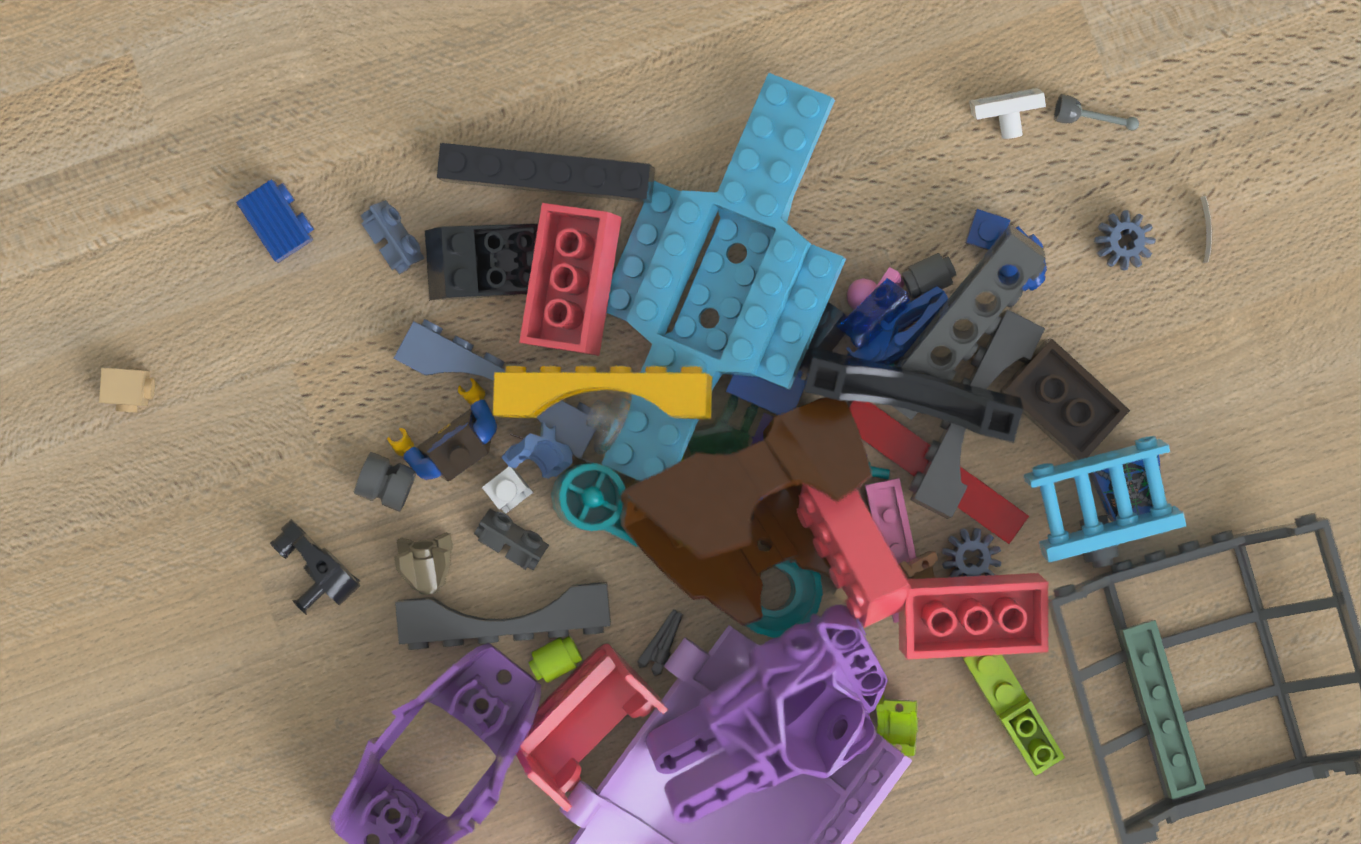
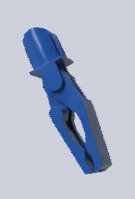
[846,286,948,365]

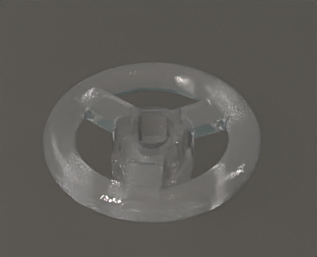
[586,391,632,455]

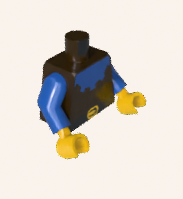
[387,378,497,481]

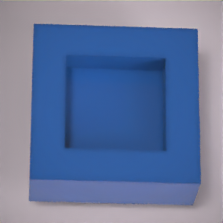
[965,209,1010,250]

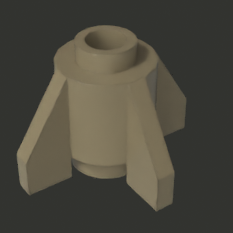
[394,533,453,595]

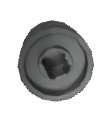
[354,452,416,512]

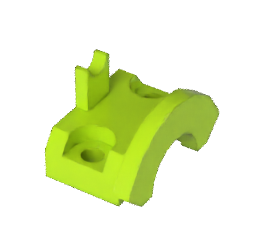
[876,695,919,756]

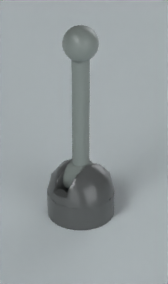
[1054,94,1139,131]

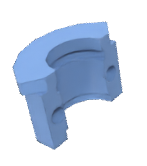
[502,422,572,479]

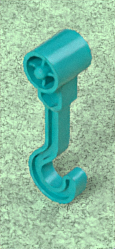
[551,463,823,638]

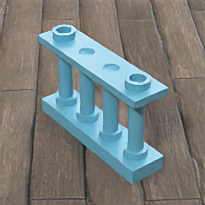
[1023,436,1186,563]

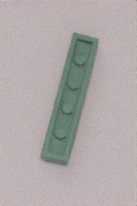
[1119,620,1206,799]

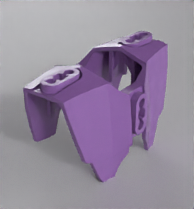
[330,643,541,844]

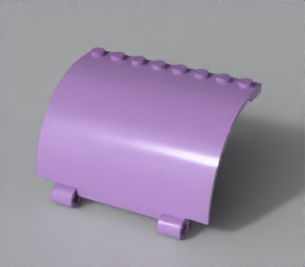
[559,625,912,844]

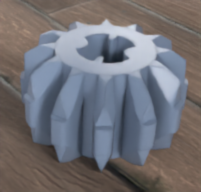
[1094,210,1156,271]
[942,528,1001,577]

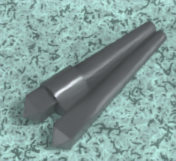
[637,609,683,676]

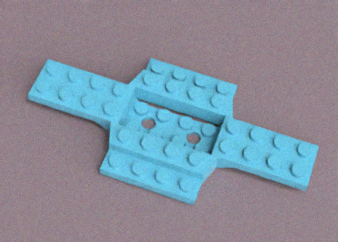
[601,73,846,481]

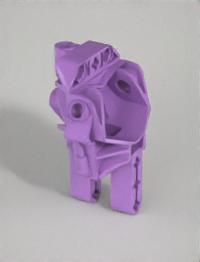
[645,604,887,824]

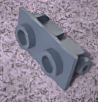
[360,200,425,274]

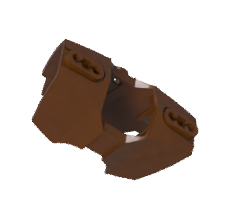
[619,397,872,627]

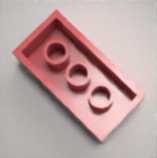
[519,203,622,356]
[797,484,909,628]
[899,573,1048,659]

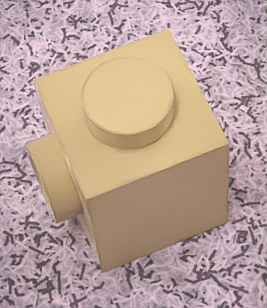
[99,368,155,412]

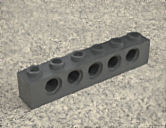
[893,224,1046,420]

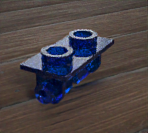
[838,278,910,350]

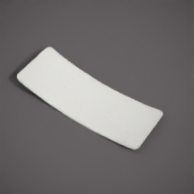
[1201,196,1212,263]

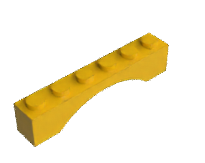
[493,366,712,419]

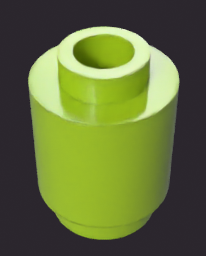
[528,636,583,683]

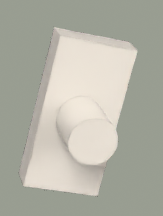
[969,88,1046,139]

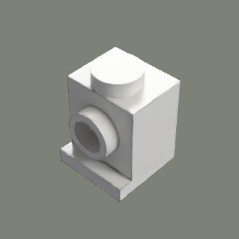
[482,467,533,514]

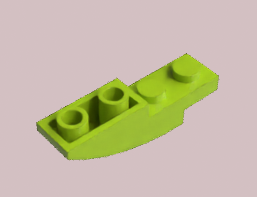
[962,655,1065,776]

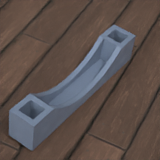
[393,319,601,459]

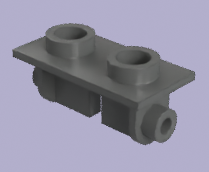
[474,508,549,571]

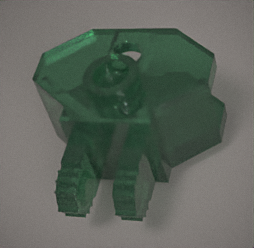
[688,395,758,456]

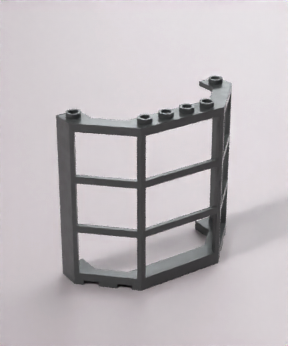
[1048,513,1361,844]

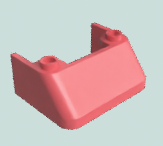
[516,644,668,812]

